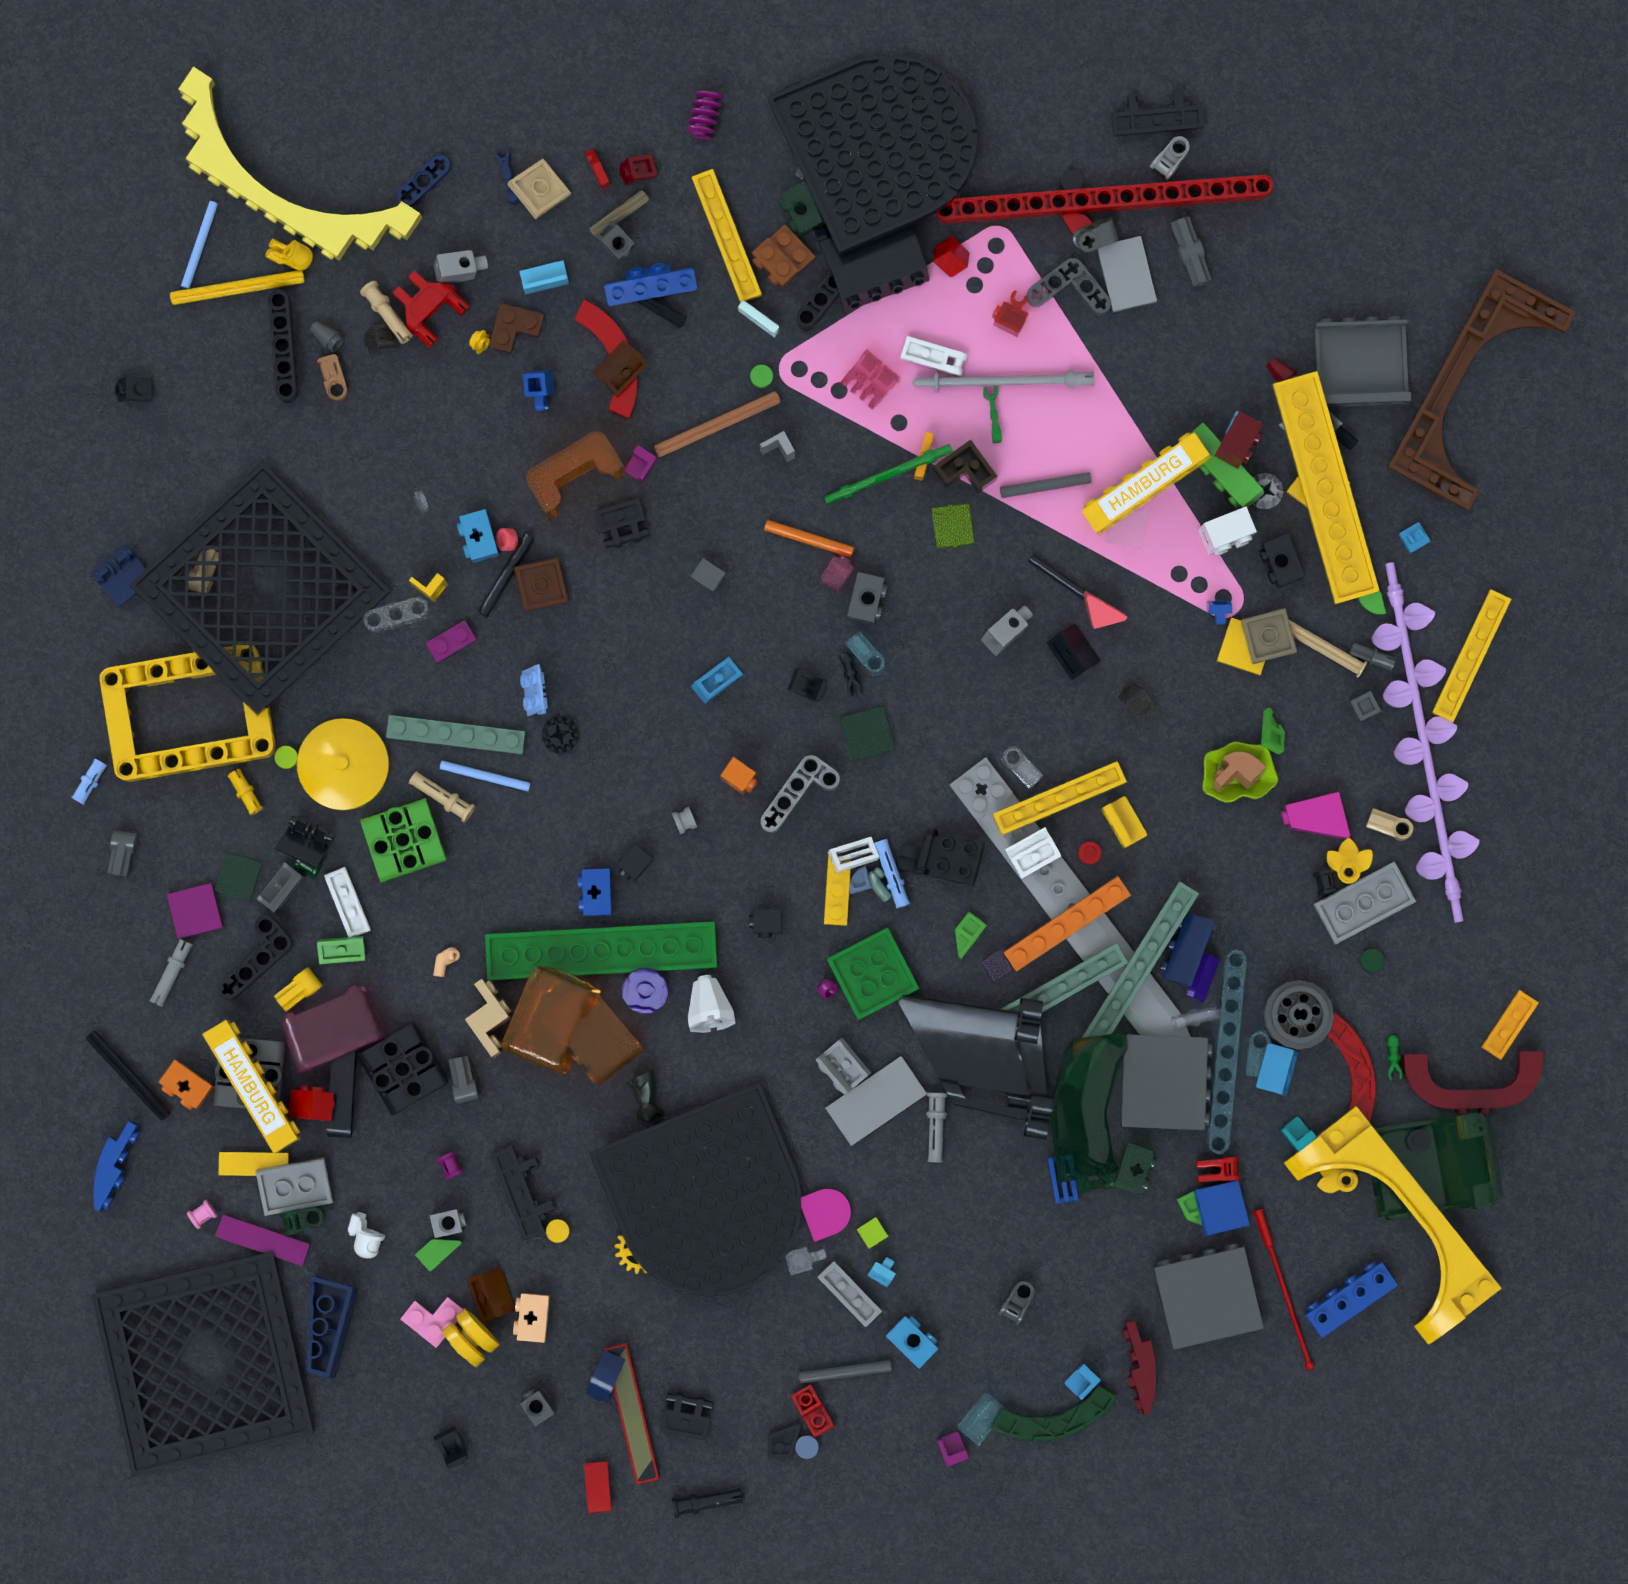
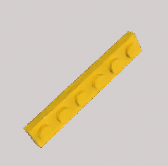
[692,169,762,303]
[1432,589,1511,723]
[992,761,1127,836]

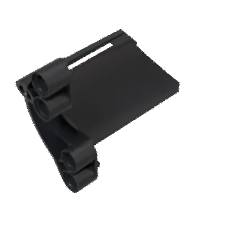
[898,995,1053,1140]

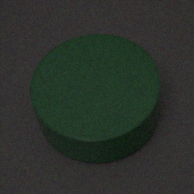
[1360,949,1383,972]

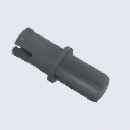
[1350,643,1396,671]

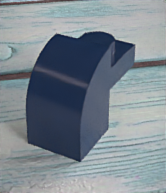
[586,1350,625,1403]

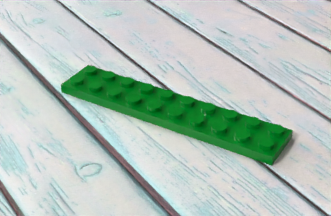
[485,922,717,981]

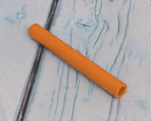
[764,520,854,558]

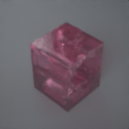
[820,555,854,593]

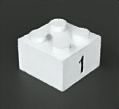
[1198,507,1257,556]

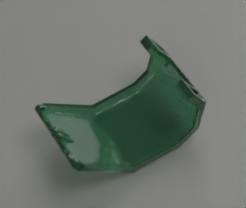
[1371,1112,1504,1220]

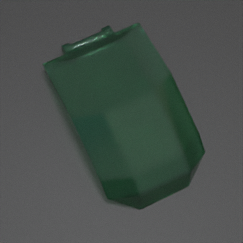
[1050,1032,1128,1194]

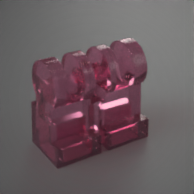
[841,349,901,410]

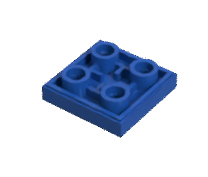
[1194,1180,1250,1236]

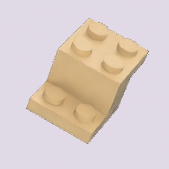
[465,979,512,1058]

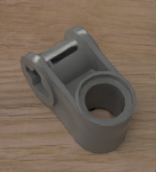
[1072,217,1119,252]
[997,1280,1034,1326]

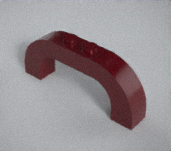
[1401,1051,1543,1113]

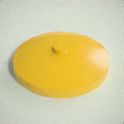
[297,719,389,810]

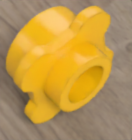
[469,330,490,354]

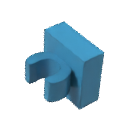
[1398,522,1431,554]

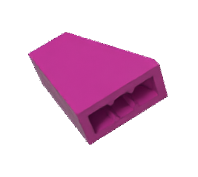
[1281,792,1350,839]

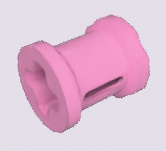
[187,1200,217,1229]

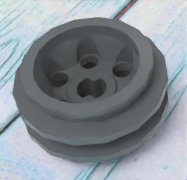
[1263,980,1334,1050]

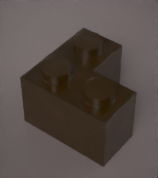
[933,440,998,493]

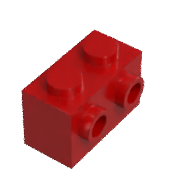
[288,1086,335,1121]

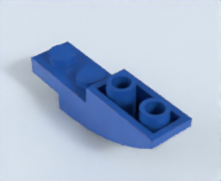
[93,1121,140,1212]

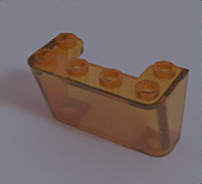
[541,979,645,1085]

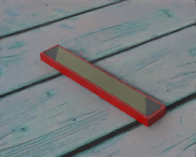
[604,1343,659,1485]

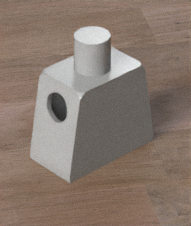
[433,250,488,284]
[981,606,1033,656]

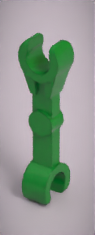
[983,386,1002,443]

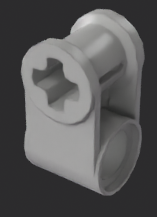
[1150,136,1190,181]

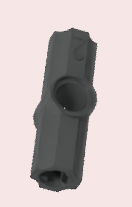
[1171,217,1212,288]

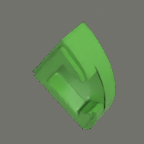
[1358,591,1386,615]

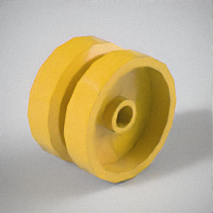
[441,1308,500,1368]

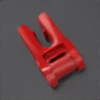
[1195,1157,1241,1182]

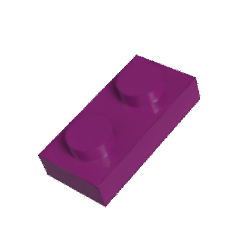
[426,620,477,663]

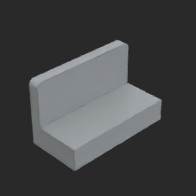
[760,431,795,462]

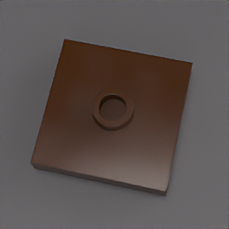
[513,558,569,612]

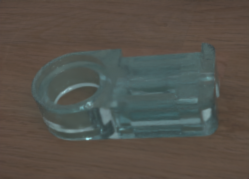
[1245,1031,1271,1077]

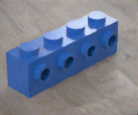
[1304,1261,1398,1338]

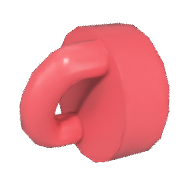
[495,528,518,551]

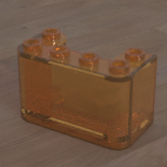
[526,431,626,521]

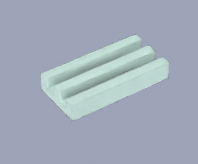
[738,301,779,338]

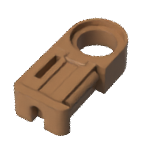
[317,354,348,401]

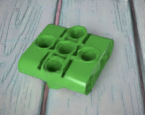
[360,798,447,883]

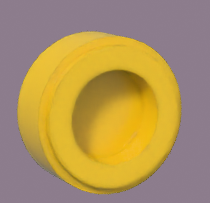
[546,1219,570,1243]

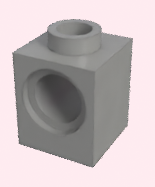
[430,1209,466,1238]

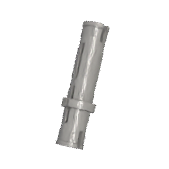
[149,939,193,1007]

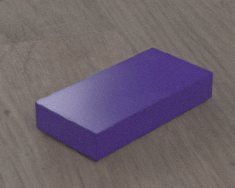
[1187,953,1220,1002]

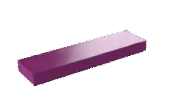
[215,1215,311,1266]

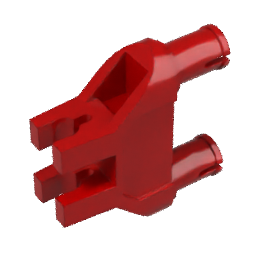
[393,270,471,348]

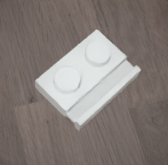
[1005,827,1061,879]

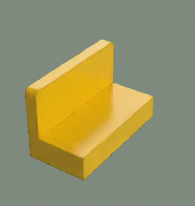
[409,573,448,602]
[1101,796,1147,849]

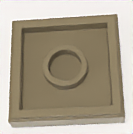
[1241,608,1297,665]

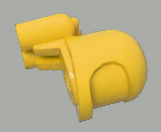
[265,239,313,271]

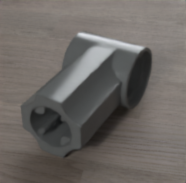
[107,829,138,877]
[449,1056,479,1104]

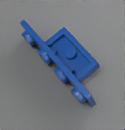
[604,263,697,306]

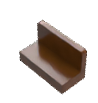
[593,341,648,396]
[466,1267,515,1323]

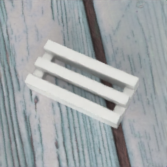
[828,837,879,873]

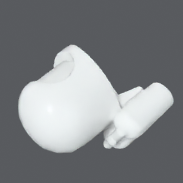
[348,1212,385,1259]

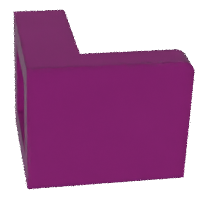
[624,445,658,483]
[937,1432,969,1467]

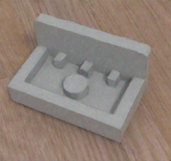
[816,1038,871,1095]

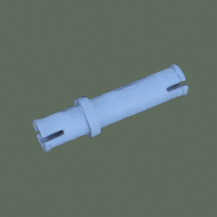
[874,839,910,909]

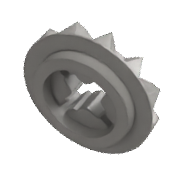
[1253,473,1284,509]

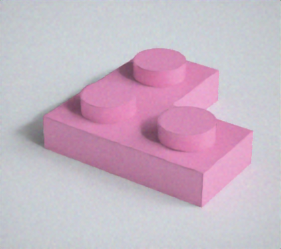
[401,1297,463,1348]

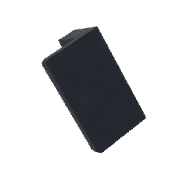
[1047,624,1100,680]

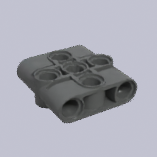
[213,1038,286,1108]

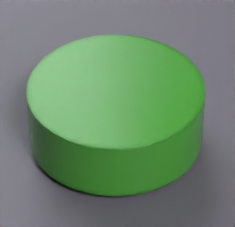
[750,365,773,388]

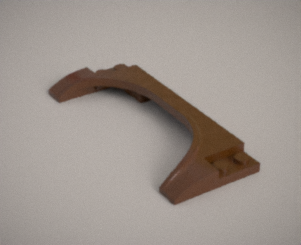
[1387,269,1576,511]

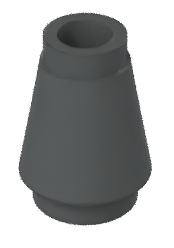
[310,321,344,352]

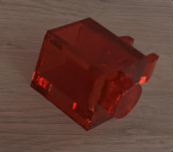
[992,290,1029,337]

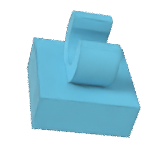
[867,1257,896,1287]

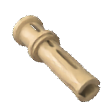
[360,281,413,344]
[409,771,476,823]

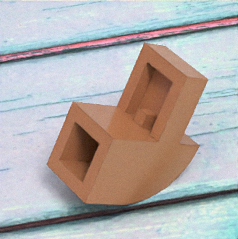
[1213,752,1266,793]

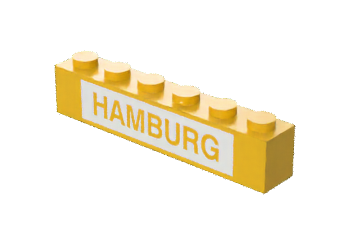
[1081,432,1212,536]
[202,1020,300,1153]

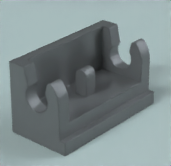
[256,862,305,914]

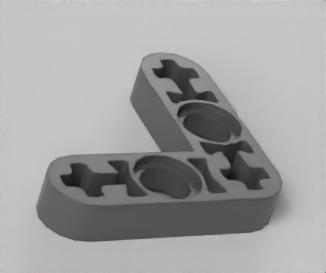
[1026,258,1111,316]

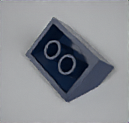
[1160,913,1215,988]

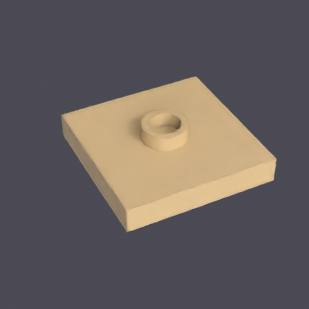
[507,159,571,219]

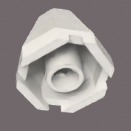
[688,975,736,1033]

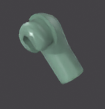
[868,867,892,902]

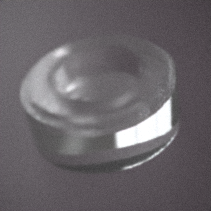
[413,490,429,514]

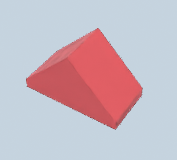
[1083,591,1127,629]

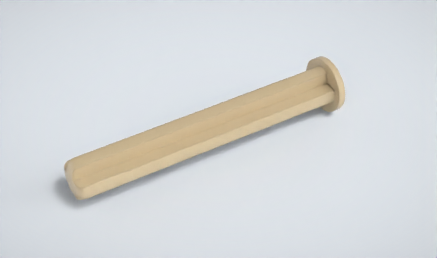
[1289,620,1367,678]

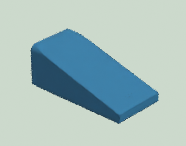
[692,657,743,704]

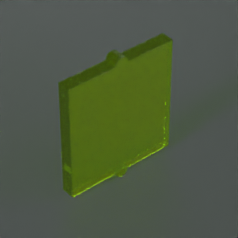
[932,504,974,548]

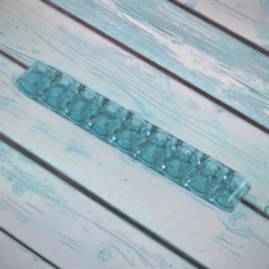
[1207,950,1247,1154]

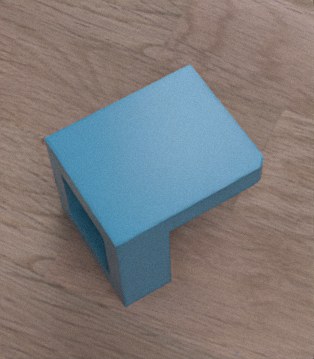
[1064,1363,1101,1400]

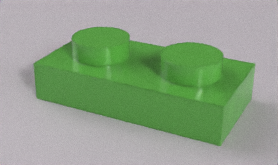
[317,936,366,964]

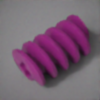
[686,90,724,141]

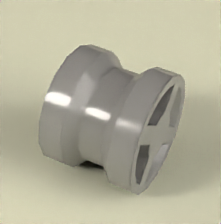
[672,807,698,834]

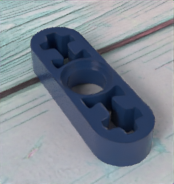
[396,155,451,207]

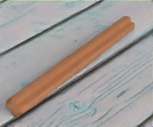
[654,391,781,457]

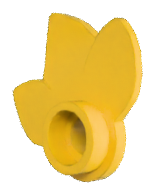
[1327,838,1373,884]
[1317,1168,1358,1193]

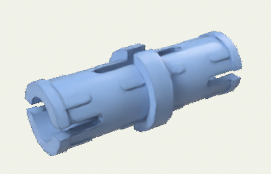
[71,758,107,805]

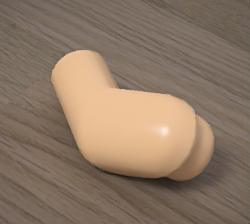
[433,947,460,977]

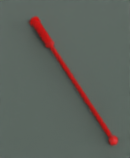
[1253,1208,1314,1370]

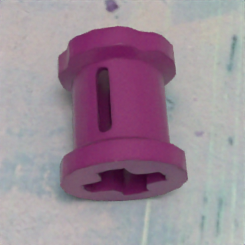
[436,1151,464,1180]

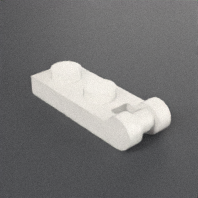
[900,336,968,377]

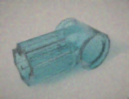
[845,632,886,676]

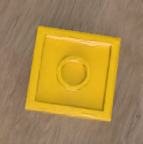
[1217,617,1265,676]

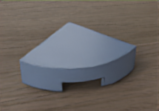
[849,866,872,895]

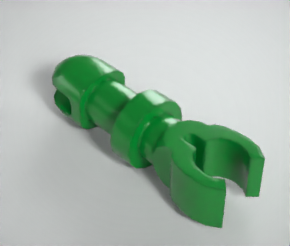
[1387,1035,1403,1081]

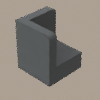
[691,558,726,594]
[1347,691,1381,722]

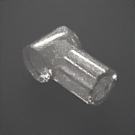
[1001,747,1044,789]

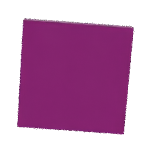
[167,883,223,939]

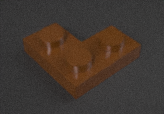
[489,303,545,354]

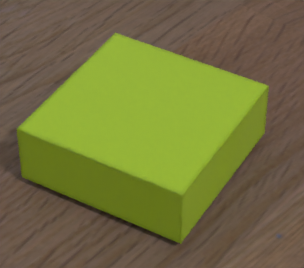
[857,1217,888,1249]

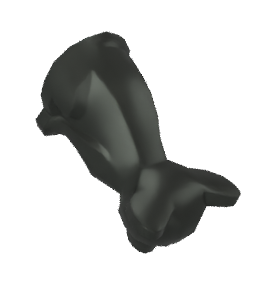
[626,1071,664,1122]

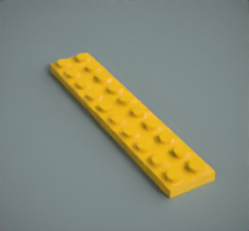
[1272,371,1379,604]

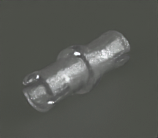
[1171,1005,1219,1030]

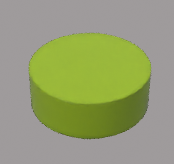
[275,746,298,769]

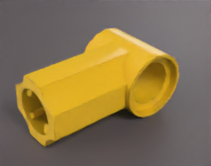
[274,967,323,1012]

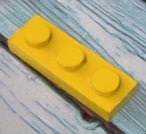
[824,855,851,926]

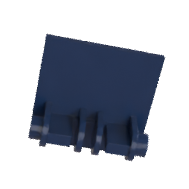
[90,544,146,607]

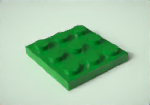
[826,928,919,1020]

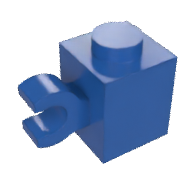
[523,370,555,411]

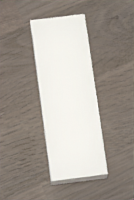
[324,867,371,937]

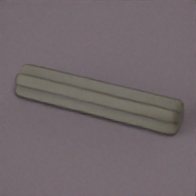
[590,190,649,237]

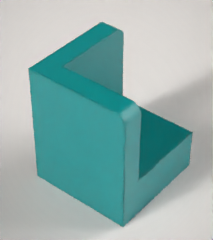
[1280,1117,1317,1152]

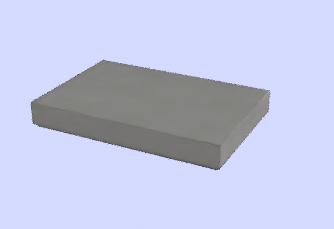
[1097,236,1157,313]
[255,1157,333,1216]

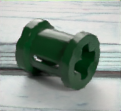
[293,860,323,880]

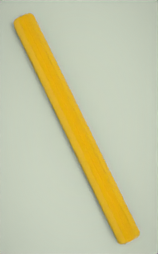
[170,270,305,305]

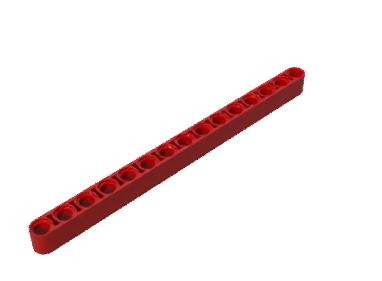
[935,175,1273,224]

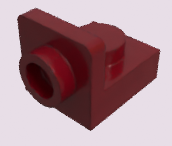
[619,154,658,186]

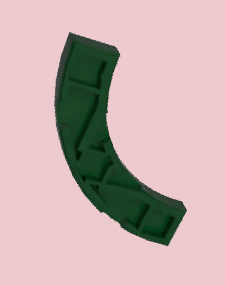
[990,1384,1117,1441]

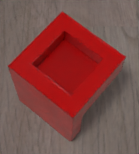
[933,236,970,277]

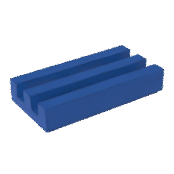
[1048,1154,1079,1204]

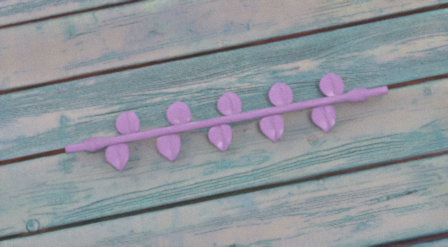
[1372,562,1479,923]

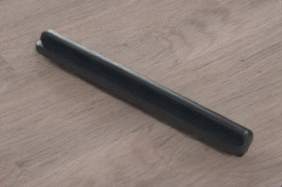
[86,1031,170,1121]

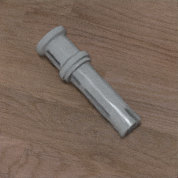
[926,1092,948,1162]

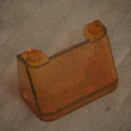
[502,966,601,1075]

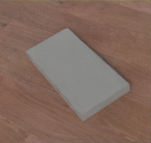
[1313,861,1416,945]
[825,1056,927,1146]

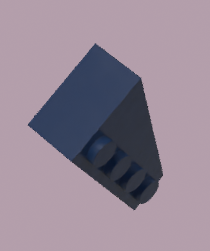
[307,1276,359,1378]

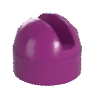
[817,979,838,1000]

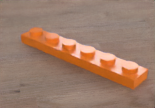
[1003,876,1131,972]

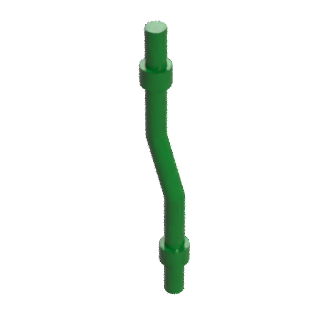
[824,444,953,504]

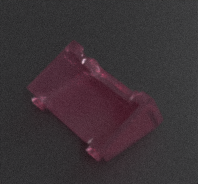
[280,984,387,1074]

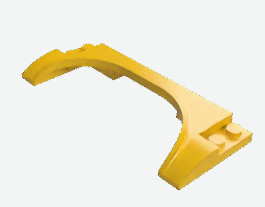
[1284,1106,1502,1345]

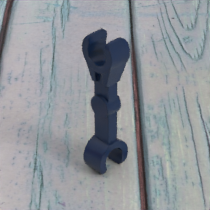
[494,148,519,205]

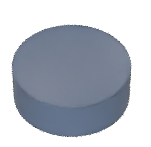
[795,1435,819,1459]

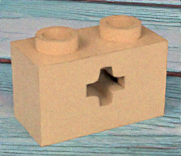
[513,1293,550,1343]

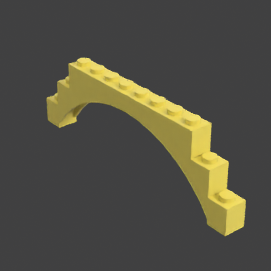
[179,67,422,261]

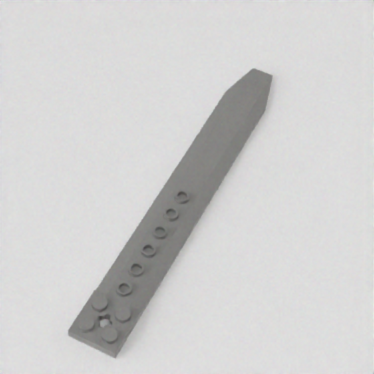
[949,757,1191,1037]

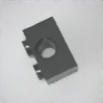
[847,572,888,625]

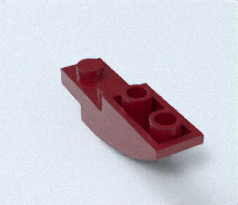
[1122,1320,1156,1415]

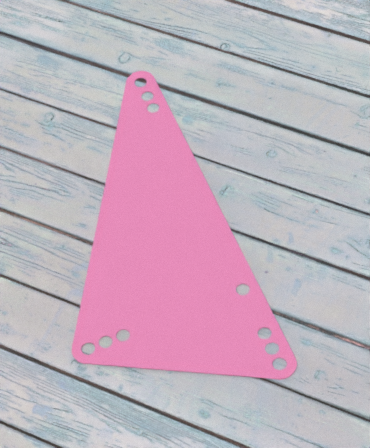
[779,226,1244,618]

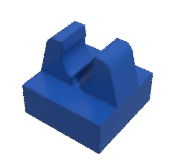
[1207,600,1232,625]

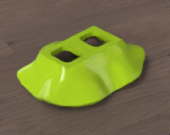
[1202,742,1278,803]

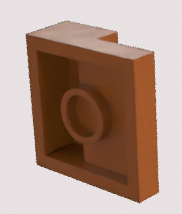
[751,224,816,289]

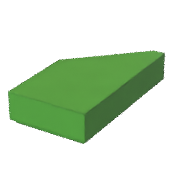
[1261,707,1285,755]
[955,912,987,959]
[1176,1189,1202,1225]
[415,1239,462,1272]

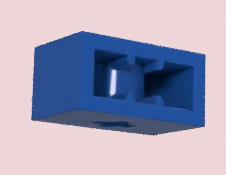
[578,869,612,917]

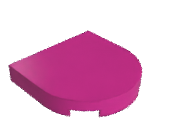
[801,1189,851,1242]

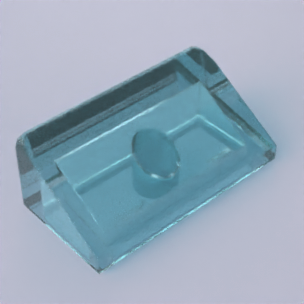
[957,1392,1006,1446]

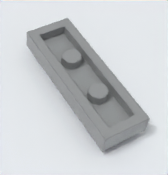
[818,1261,882,1327]

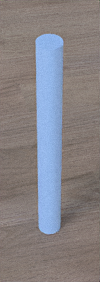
[181,201,218,289]
[440,760,531,791]

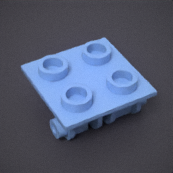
[520,664,548,716]

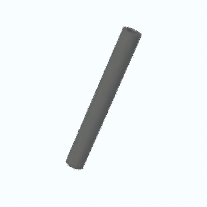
[1000,472,1091,498]
[799,1360,892,1384]

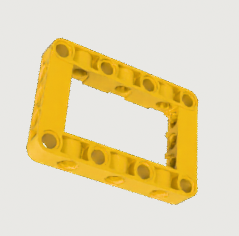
[100,645,276,782]

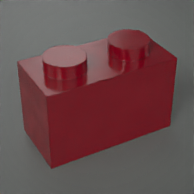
[1214,411,1263,469]

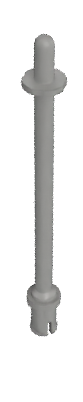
[913,370,1094,393]

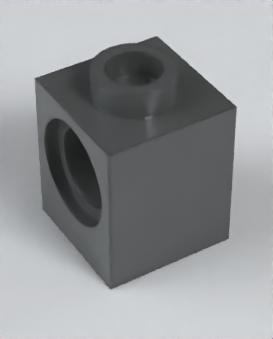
[595,221,635,259]
[520,1389,556,1427]

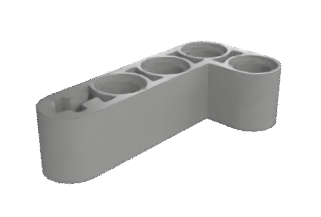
[761,755,840,833]

